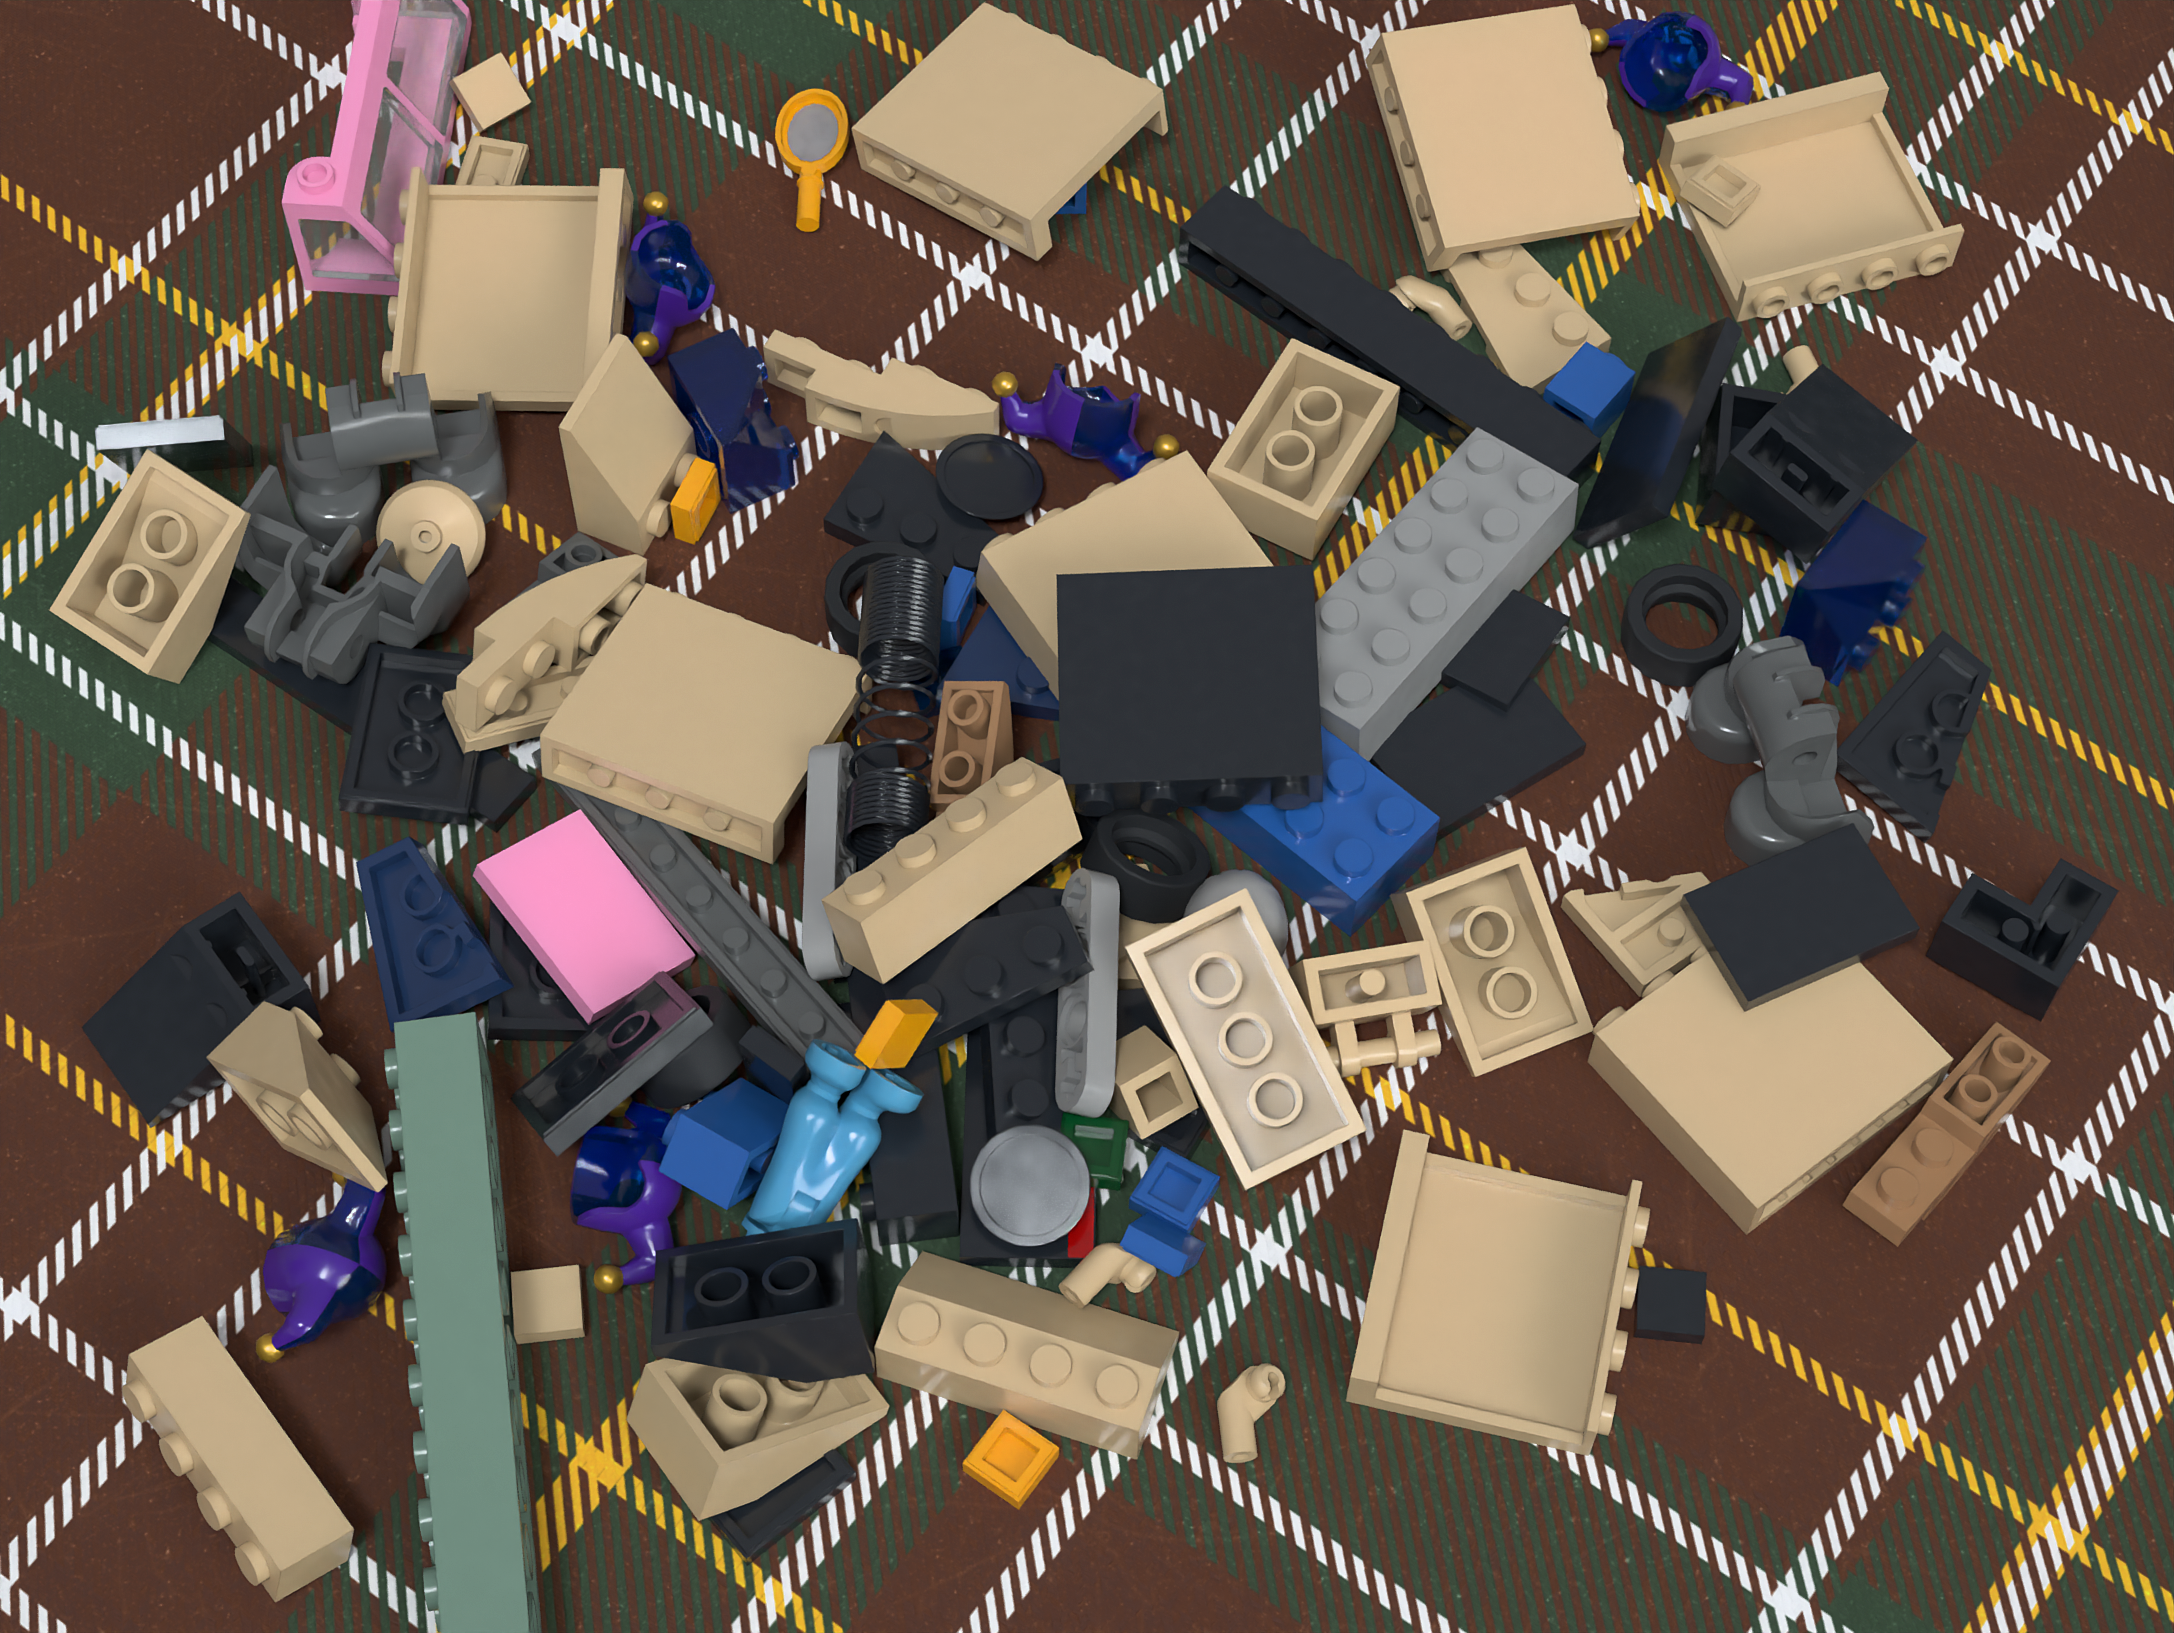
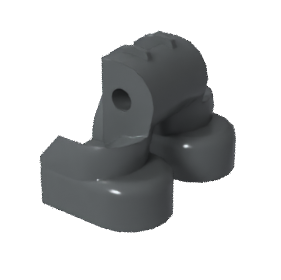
[279,372,508,547]
[238,465,470,684]
[1684,636,1874,866]

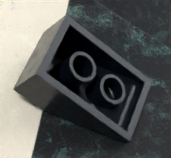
[651,1218,875,1383]

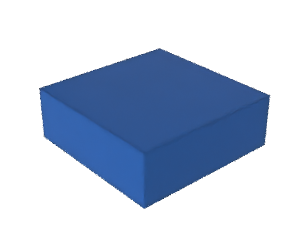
[940,566,977,654]
[1128,1146,1220,1234]
[1120,1212,1207,1278]

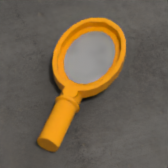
[775,88,850,232]

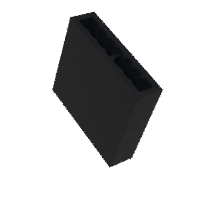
[1056,565,1323,817]

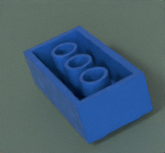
[1188,725,1440,937]

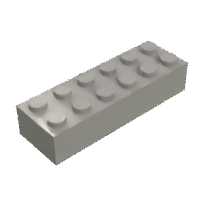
[1315,427,1579,762]

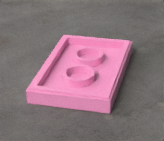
[473,809,696,1025]

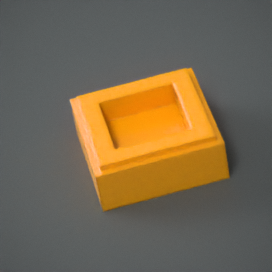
[670,457,721,545]
[854,999,939,1069]
[962,1409,1059,1510]

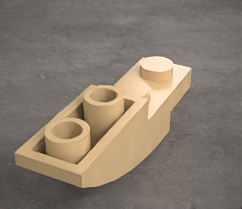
[763,329,999,450]
[455,554,647,733]

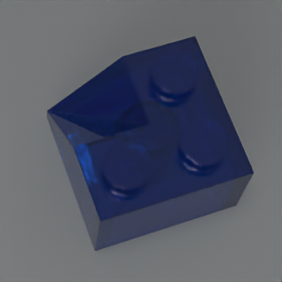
[667,327,799,514]
[1778,499,1928,687]

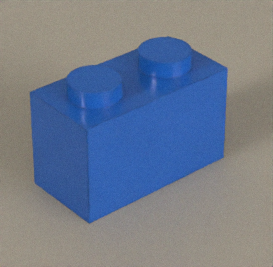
[658,1078,789,1210]

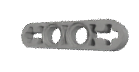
[802,741,858,981]
[1055,868,1120,1118]

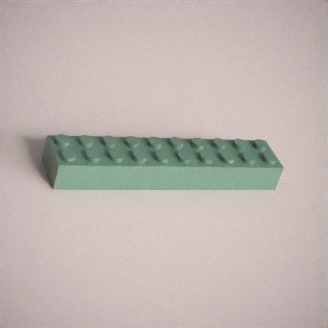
[384,1012,542,1633]

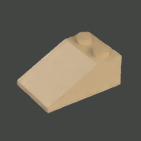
[559,333,701,556]
[49,449,251,684]
[1390,847,1594,1077]
[206,1001,388,1192]
[626,1358,889,1521]

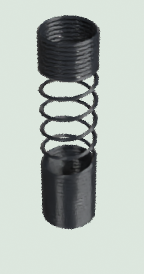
[843,555,944,862]

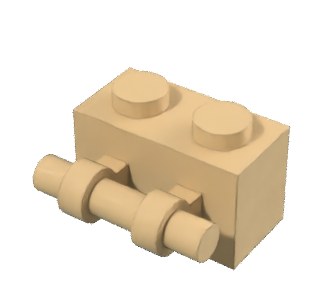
[1287,939,1442,1078]

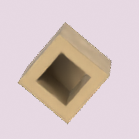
[1109,1025,1199,1140]

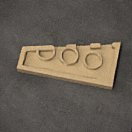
[1440,244,1612,395]

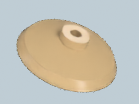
[376,480,486,584]

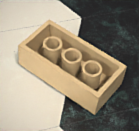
[1125,888,1367,1192]

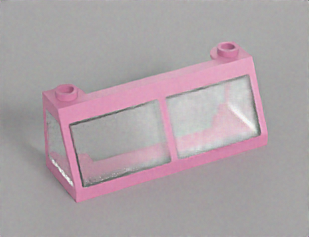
[282,0,472,296]

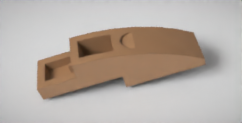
[929,681,1014,817]
[1842,1021,2051,1247]

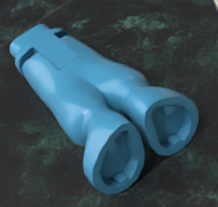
[741,1039,924,1236]

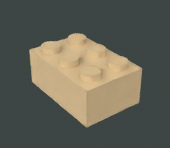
[1207,338,1400,561]

